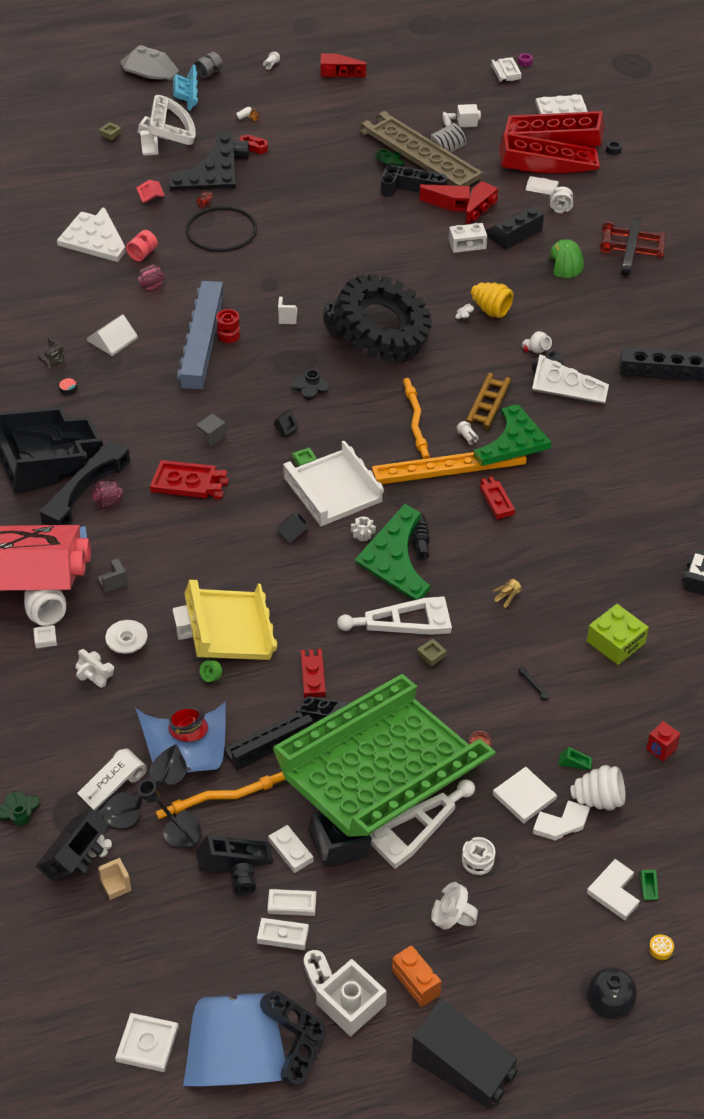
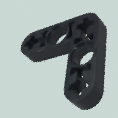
[260,991,326,1087]

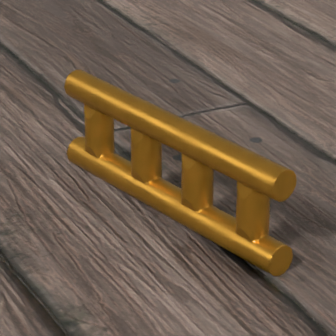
[465,373,512,430]

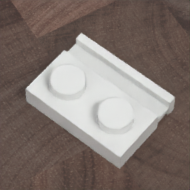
[491,57,521,82]

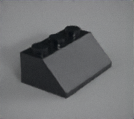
[485,206,544,250]

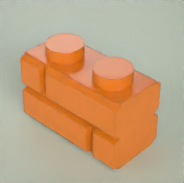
[392,946,442,1007]

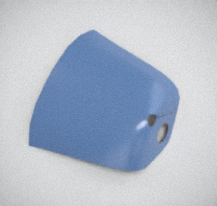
[183,993,286,1086]

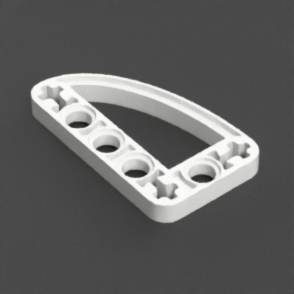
[148,95,196,145]

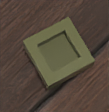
[99,122,122,140]
[417,639,447,666]

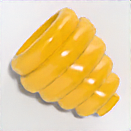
[471,282,514,318]

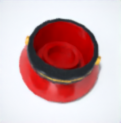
[168,707,208,742]

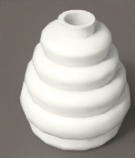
[24,590,67,626]
[571,765,625,811]

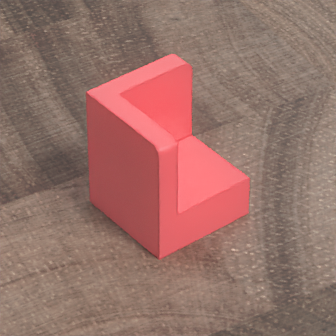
[136,180,165,203]

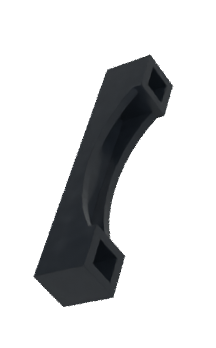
[39,440,130,525]

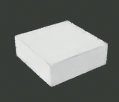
[34,625,57,648]

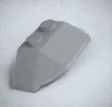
[120,45,179,80]

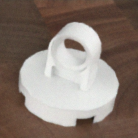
[431,882,478,930]

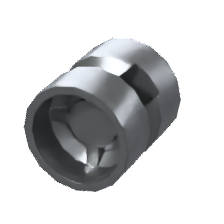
[194,52,223,79]

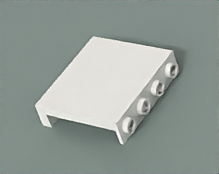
[283,441,384,526]

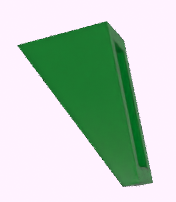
[558,747,592,770]
[638,870,658,900]

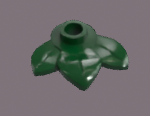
[375,149,406,166]
[0,791,40,826]

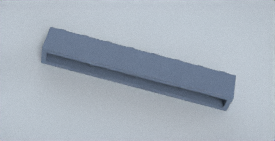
[177,281,224,390]

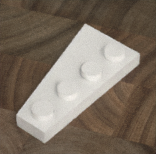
[532,354,609,404]

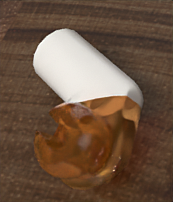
[236,107,260,121]

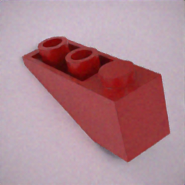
[321,53,366,77]
[466,181,498,225]
[419,185,470,212]

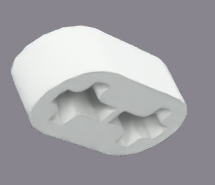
[304,950,332,993]

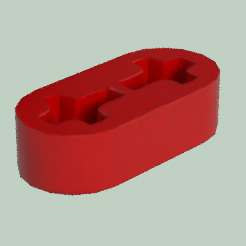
[240,135,268,154]

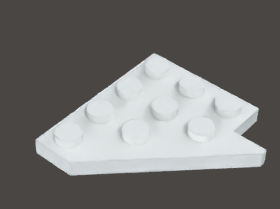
[57,208,126,262]

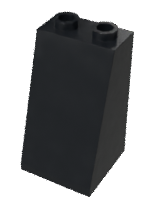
[411,998,518,1109]

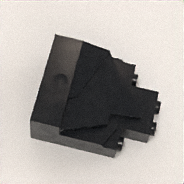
[0,407,103,492]

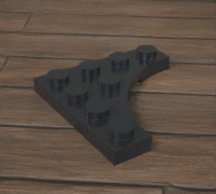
[169,131,236,190]

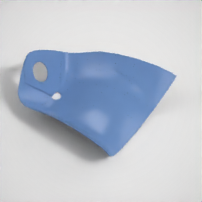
[135,701,226,772]

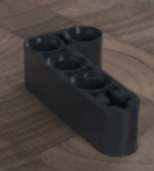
[380,165,447,197]

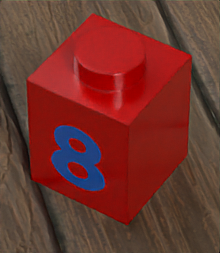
[646,721,681,762]

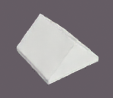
[87,315,138,356]

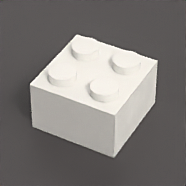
[316,959,387,1037]

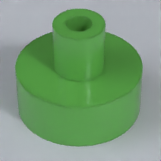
[200,660,222,682]

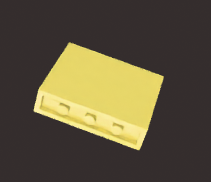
[184,580,277,660]

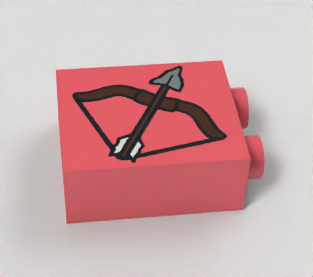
[0,525,91,590]

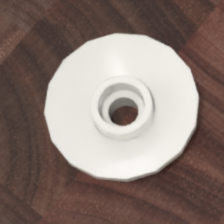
[105,620,148,654]

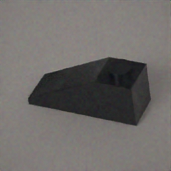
[196,835,273,873]

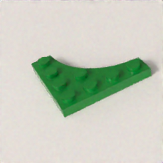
[474,404,552,466]
[355,504,431,601]

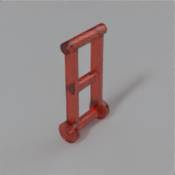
[600,221,665,258]

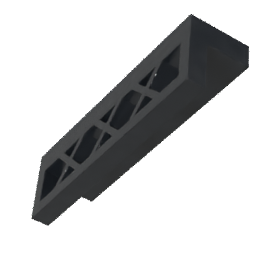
[224,712,313,770]

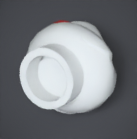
[522,331,552,354]

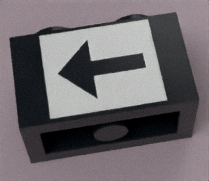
[682,548,704,595]

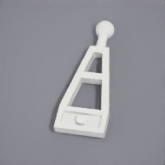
[337,596,452,635]
[370,779,475,869]

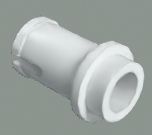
[263,52,280,70]
[457,421,479,445]

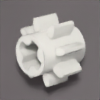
[351,517,376,541]

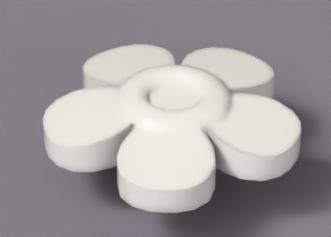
[456,303,474,319]
[87,834,112,858]

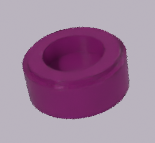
[518,53,533,66]

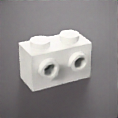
[449,223,487,253]

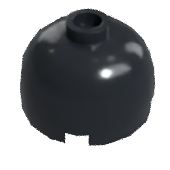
[587,967,637,1019]

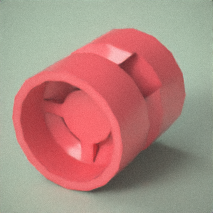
[126,230,158,261]

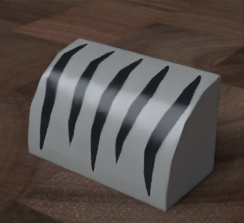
[431,123,466,153]

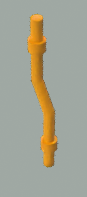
[403,378,430,459]
[155,772,286,820]

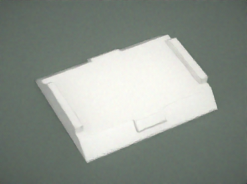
[526,176,559,195]

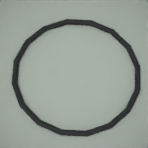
[186,206,257,251]

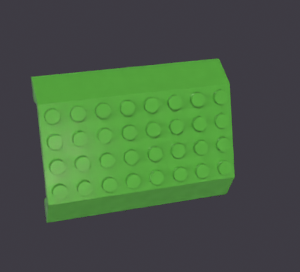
[273,674,496,836]

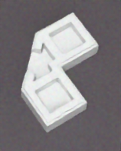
[533,801,590,841]

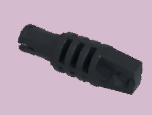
[411,512,430,560]

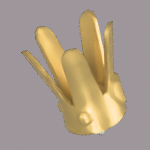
[493,579,522,608]

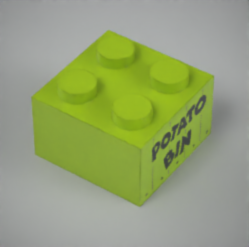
[587,604,649,665]

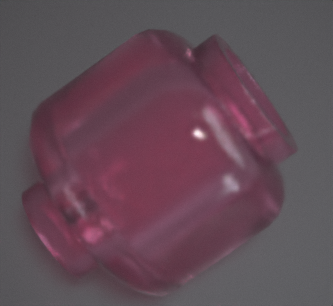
[138,264,165,290]
[92,481,123,507]

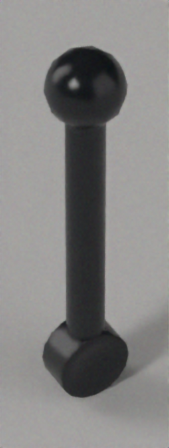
[518,667,549,701]

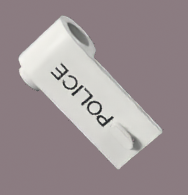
[77,749,147,811]

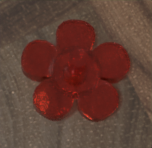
[197,191,213,208]

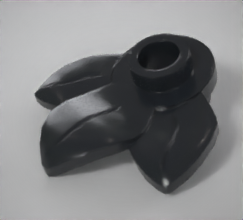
[291,369,328,399]

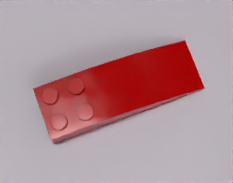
[505,111,605,147]
[499,132,600,173]

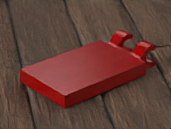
[150,460,229,499]

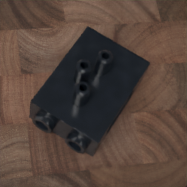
[36,809,109,881]

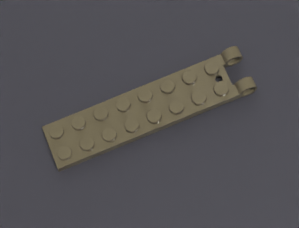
[359,111,482,186]

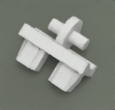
[75,649,114,688]

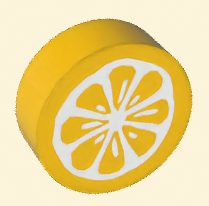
[649,934,674,960]

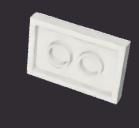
[535,94,588,114]

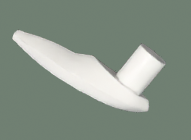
[443,112,456,127]

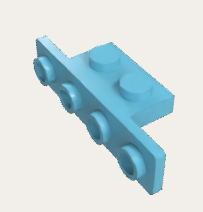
[173,64,198,111]

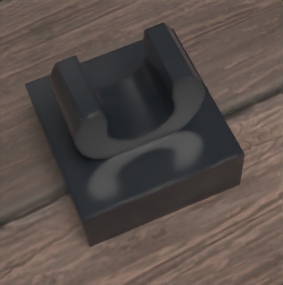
[273,410,299,436]

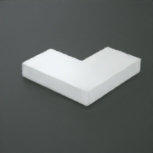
[587,859,640,920]

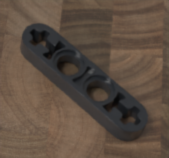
[621,218,641,275]

